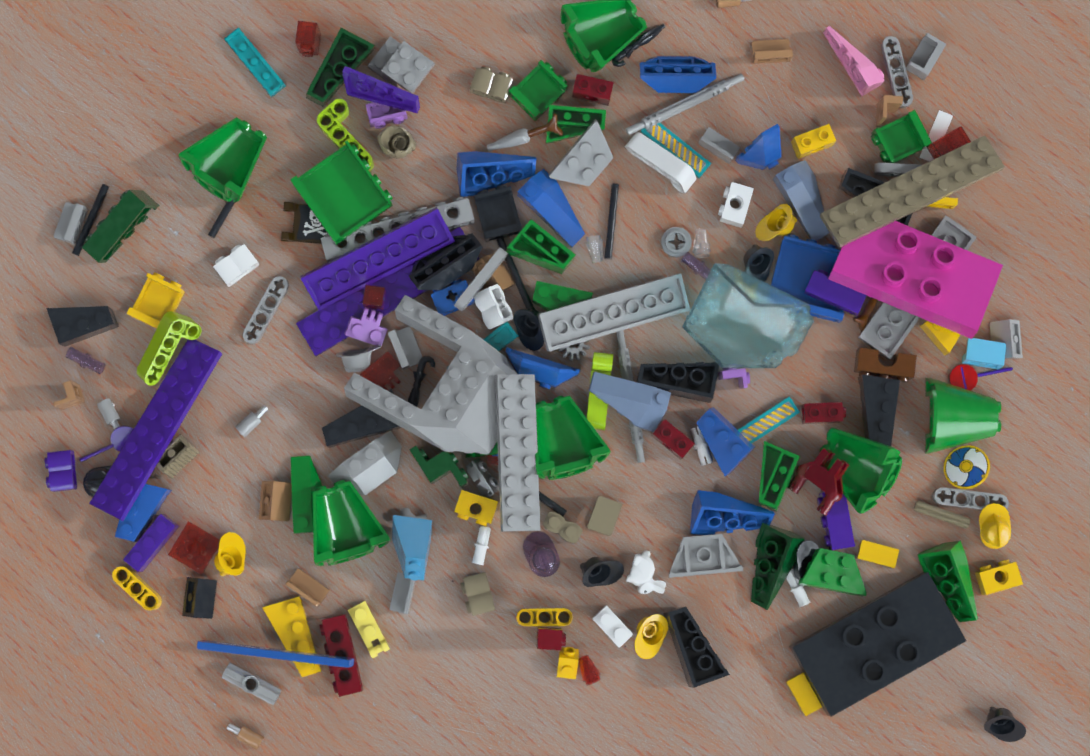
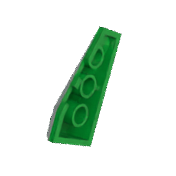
[291,456,322,534]

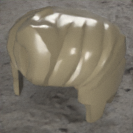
[378,126,416,159]

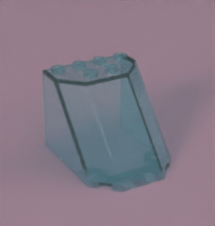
[682,263,814,368]

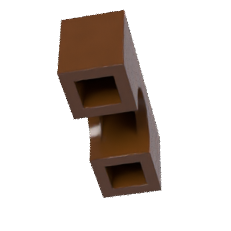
[854,348,917,382]

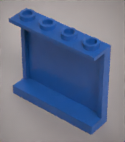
[766,234,844,323]

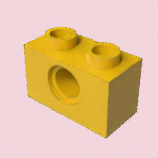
[791,124,836,159]
[454,490,499,526]
[975,559,1023,595]

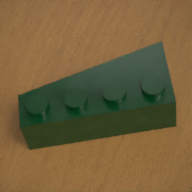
[306,28,375,107]
[82,190,160,263]

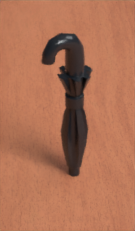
[612,24,665,67]
[408,356,435,407]

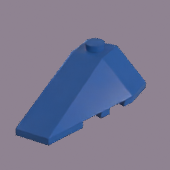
[735,124,782,170]
[456,151,536,197]
[517,169,585,247]
[690,490,775,535]

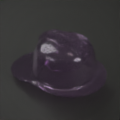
[523,532,560,577]

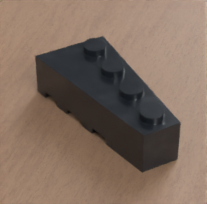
[838,168,913,226]
[858,375,900,446]
[322,389,402,448]

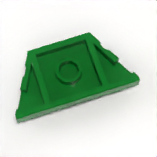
[798,548,867,597]

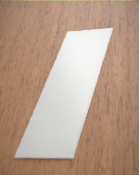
[920,110,953,162]

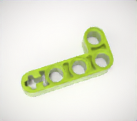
[317,99,374,171]
[136,311,202,386]
[587,352,613,430]

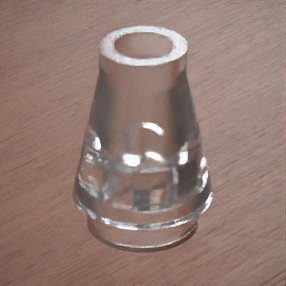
[692,229,711,258]
[584,235,603,263]

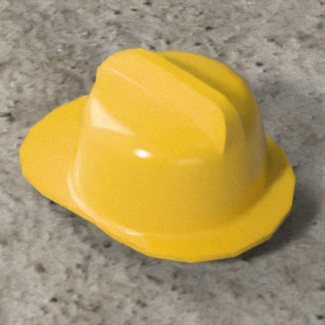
[755,204,797,241]
[979,503,1011,549]
[214,532,246,576]
[634,614,668,659]

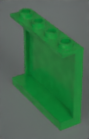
[290,141,393,245]

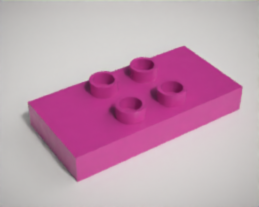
[828,221,1003,339]

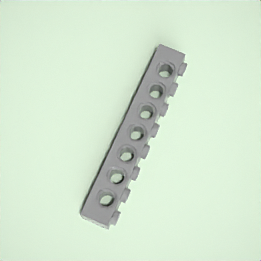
[320,197,475,262]

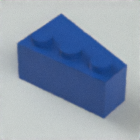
[696,407,755,477]
[115,484,172,542]

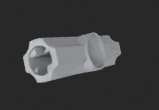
[222,662,282,705]

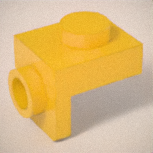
[557,647,579,679]

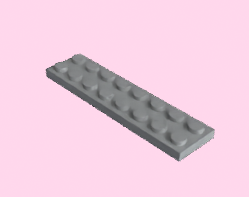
[858,215,977,360]
[537,273,690,352]
[495,374,540,532]

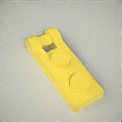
[348,601,390,658]

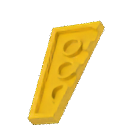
[262,596,321,677]

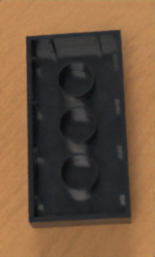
[789,572,967,717]

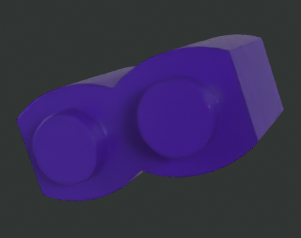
[44,450,77,492]

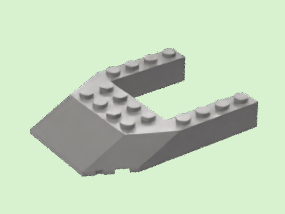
[344,295,517,454]

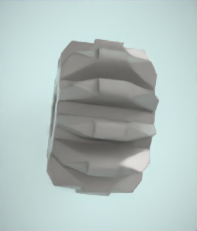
[558,340,590,361]

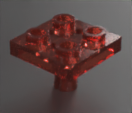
[168,521,220,575]

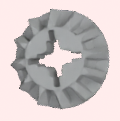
[661,227,692,258]

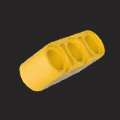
[112,566,162,610]
[516,608,573,626]

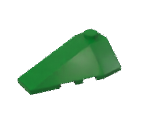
[917,540,978,622]

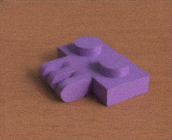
[344,307,388,346]

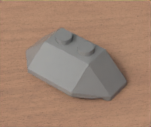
[328,431,402,495]

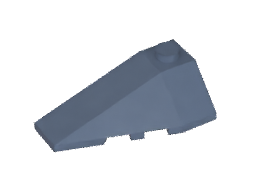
[773,160,829,241]
[589,372,671,432]

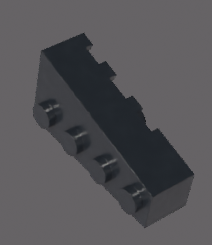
[636,361,720,403]
[663,606,730,688]

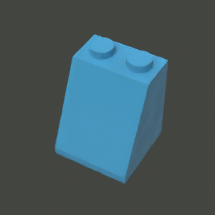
[392,515,432,581]

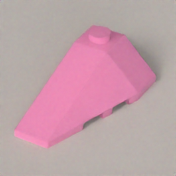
[823,26,885,96]

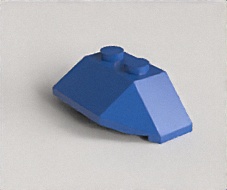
[640,56,716,93]
[506,347,580,390]

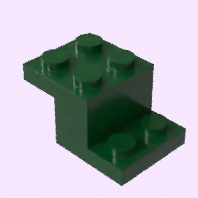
[410,446,469,488]

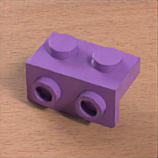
[365,102,408,129]
[718,366,750,389]

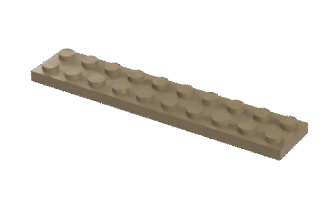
[820,136,1005,248]

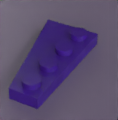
[342,66,420,114]

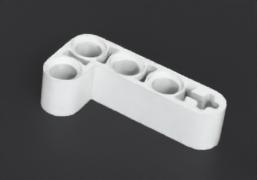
[625,132,697,194]

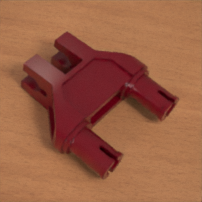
[788,448,850,516]

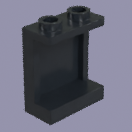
[474,185,522,242]

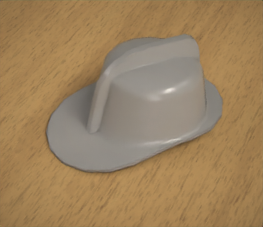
[336,345,381,372]

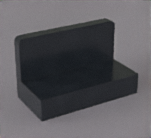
[182,577,217,619]

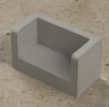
[906,33,946,80]

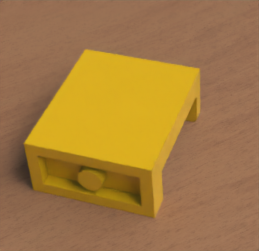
[126,272,185,329]

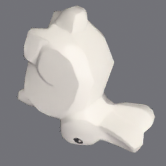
[626,550,666,594]

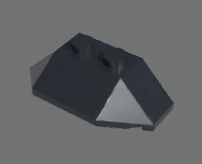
[408,233,483,290]

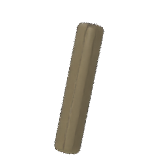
[914,501,970,528]

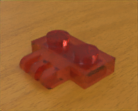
[359,351,401,391]

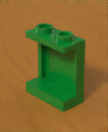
[509,60,568,121]
[871,110,932,163]

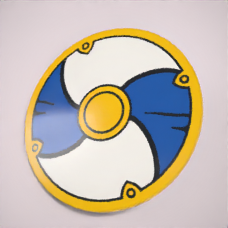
[943,445,990,489]

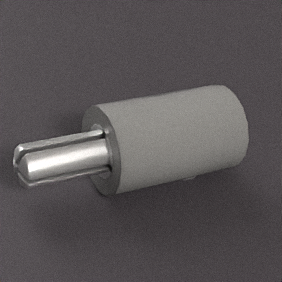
[97,398,120,430]
[235,405,268,437]

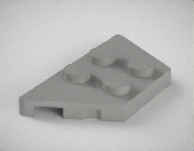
[549,119,613,186]
[668,534,743,578]

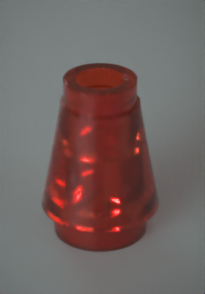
[578,655,601,686]

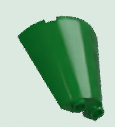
[560,0,647,72]
[178,117,267,203]
[925,378,1001,454]
[535,396,611,480]
[819,427,902,514]
[313,480,390,566]

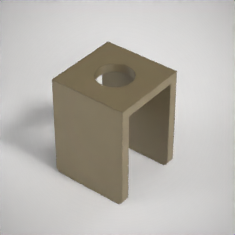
[587,496,623,536]

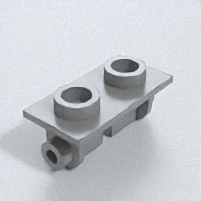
[466,458,499,498]

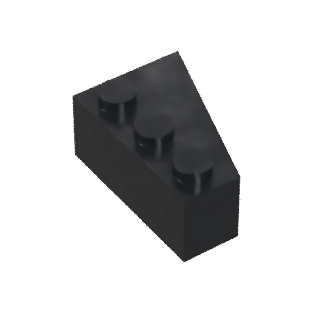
[46,306,119,347]

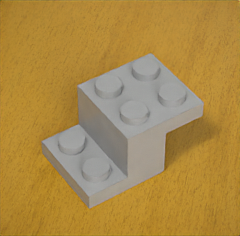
[368,36,435,94]

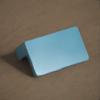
[961,338,1006,370]

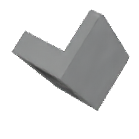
[698,127,740,164]
[54,202,88,245]
[990,319,1023,359]
[388,326,422,370]
[389,572,416,614]

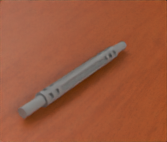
[625,74,744,135]
[616,330,645,463]

